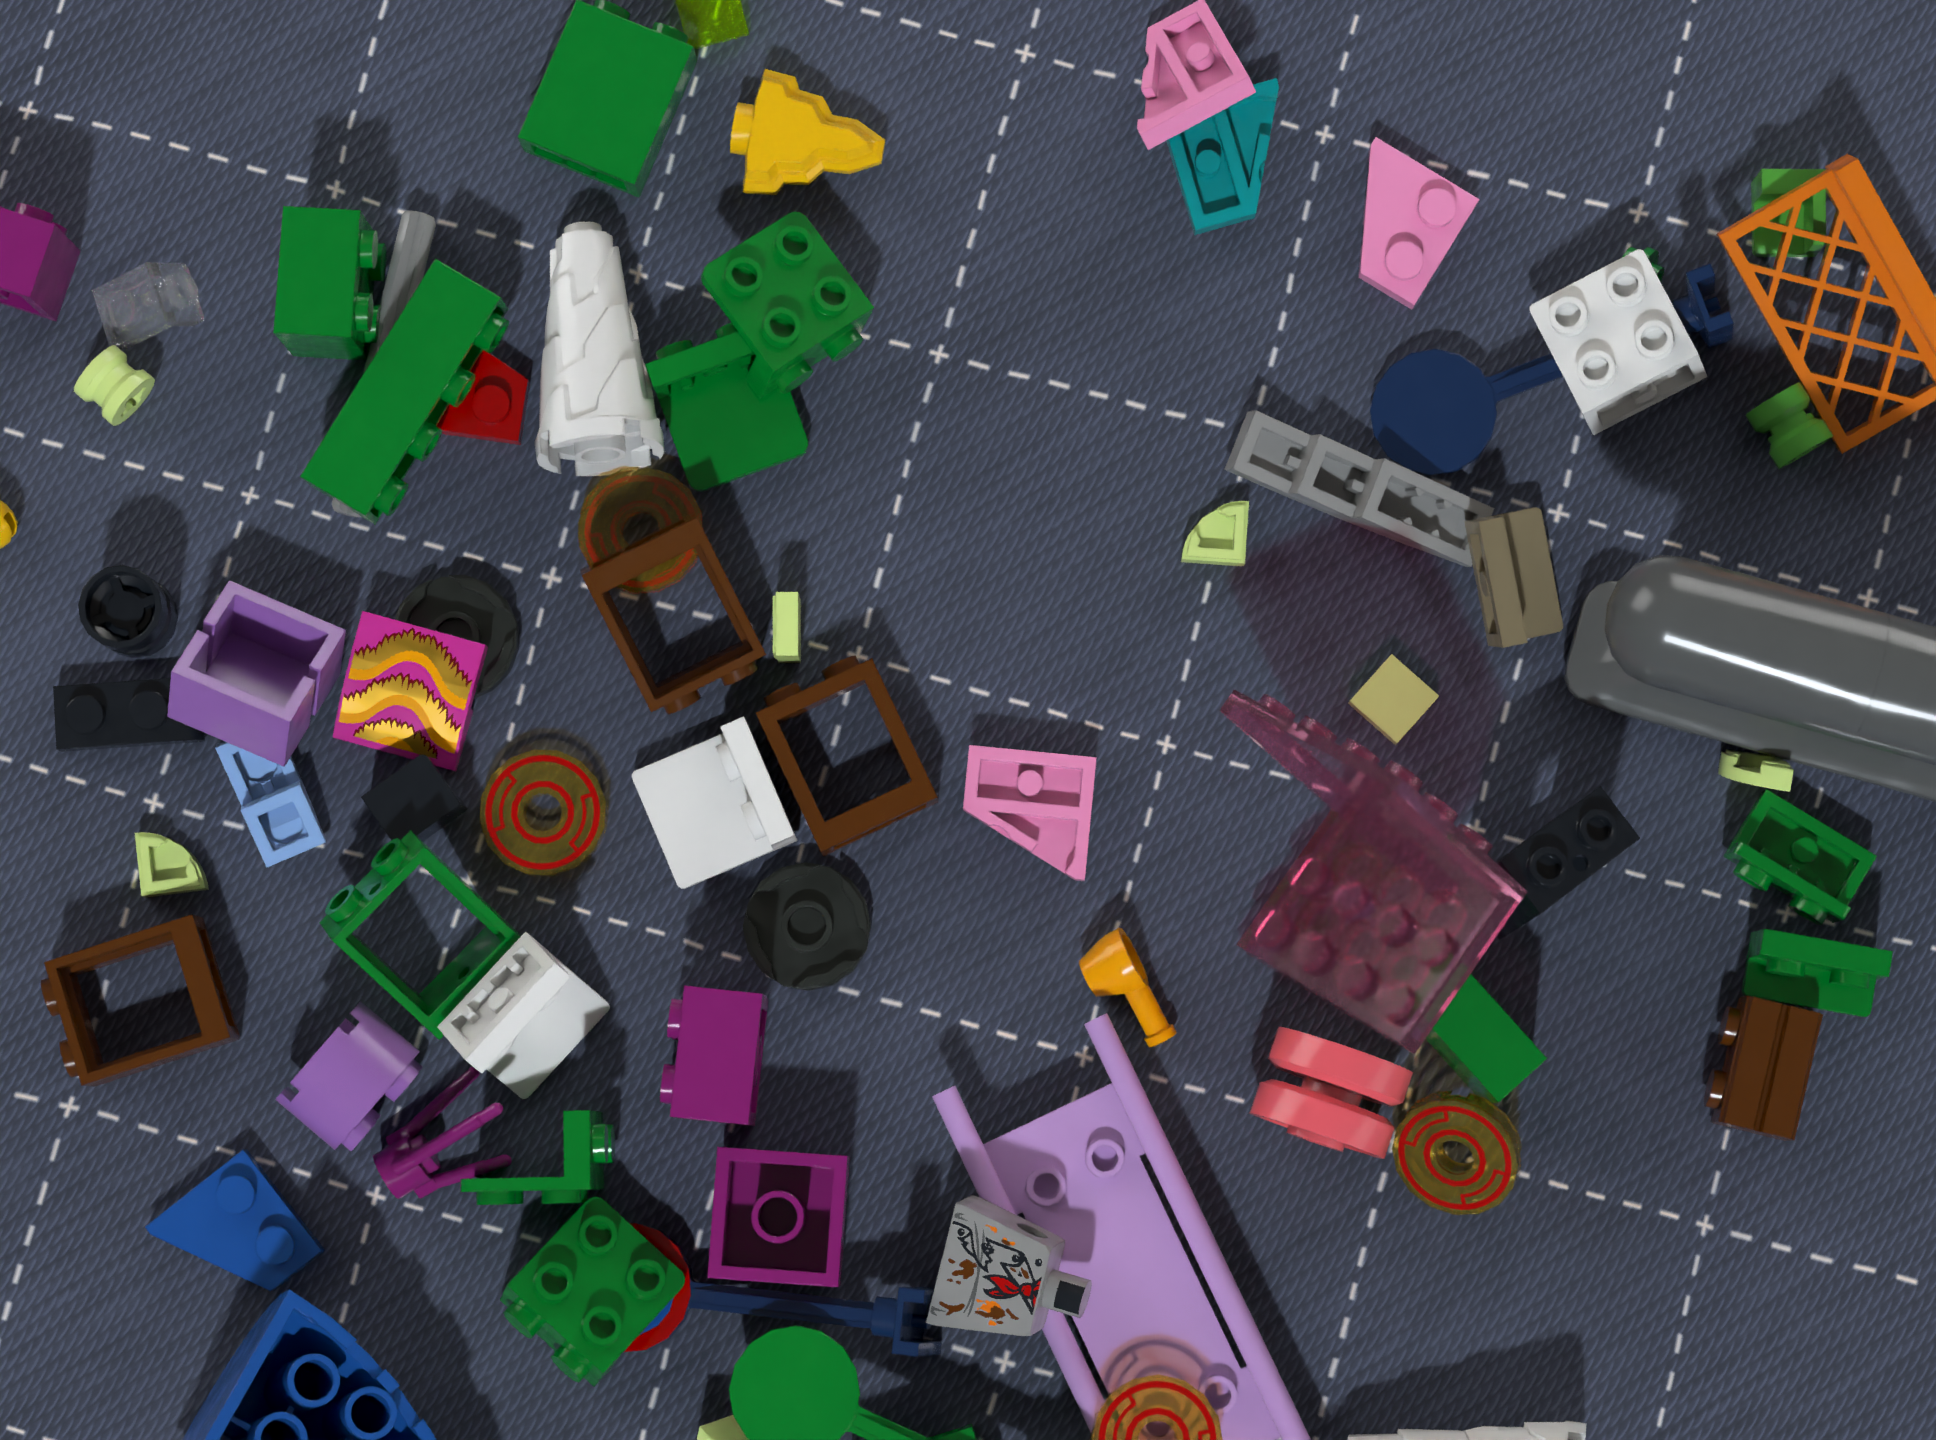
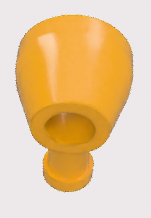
[1079,928,1177,1048]

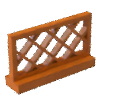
[1716,154,1936,454]

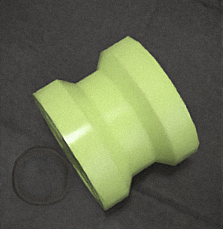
[74,345,155,426]

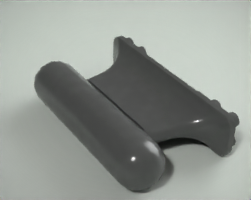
[1564,555,1936,802]

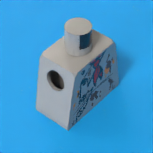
[926,1195,1092,1336]

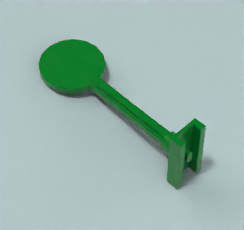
[729,1325,933,1440]

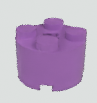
[275,1001,423,1151]

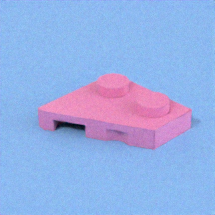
[1137,0,1256,150]
[1358,137,1480,310]
[963,745,1097,881]

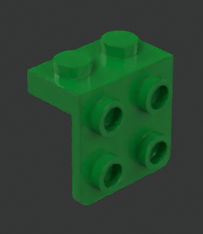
[701,212,874,399]
[645,323,809,491]
[460,1110,615,1205]
[500,1197,685,1387]

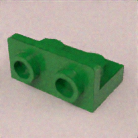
[1742,929,1893,1017]

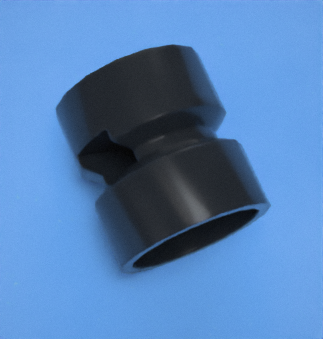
[78,565,178,658]

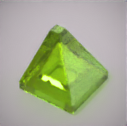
[676,0,749,50]

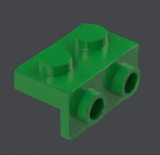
[1724,789,1877,926]

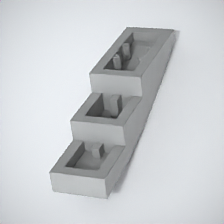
[1225,410,1494,567]

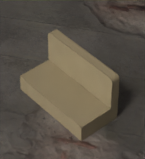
[1464,507,1563,648]

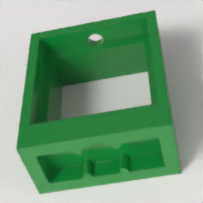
[319,830,521,1040]

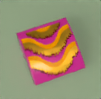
[333,611,488,772]

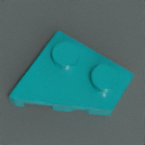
[1166,78,1279,235]

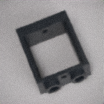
[1461,786,1640,940]

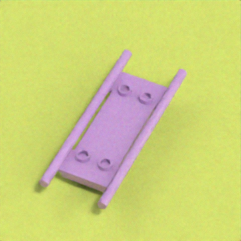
[932,1013,1311,1440]

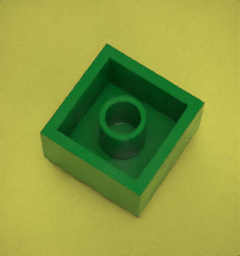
[273,206,387,360]

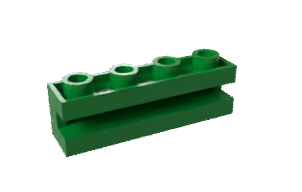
[300,258,509,525]

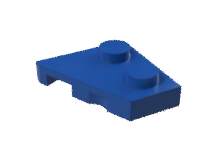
[145,1149,325,1291]

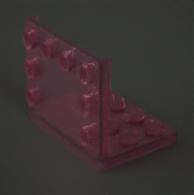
[1219,690,1528,1054]

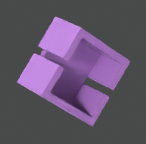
[167,580,346,767]

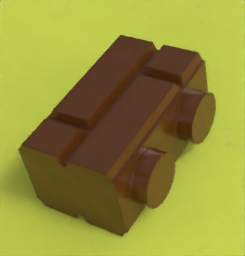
[1704,996,1823,1141]

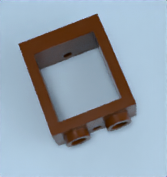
[580,512,766,714]
[756,655,938,856]
[41,914,241,1087]

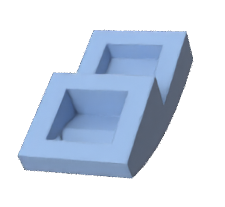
[215,741,326,867]

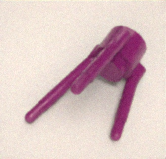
[373,1066,512,1199]

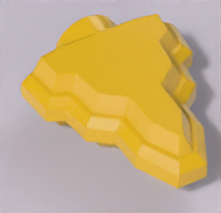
[730,69,885,195]

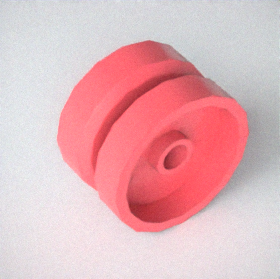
[1249,1027,1413,1159]

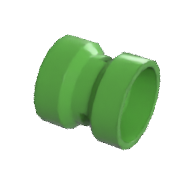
[1745,382,1834,469]

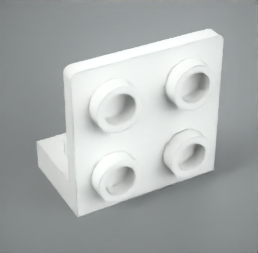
[1529,249,1707,435]
[632,716,798,889]
[437,931,610,1099]

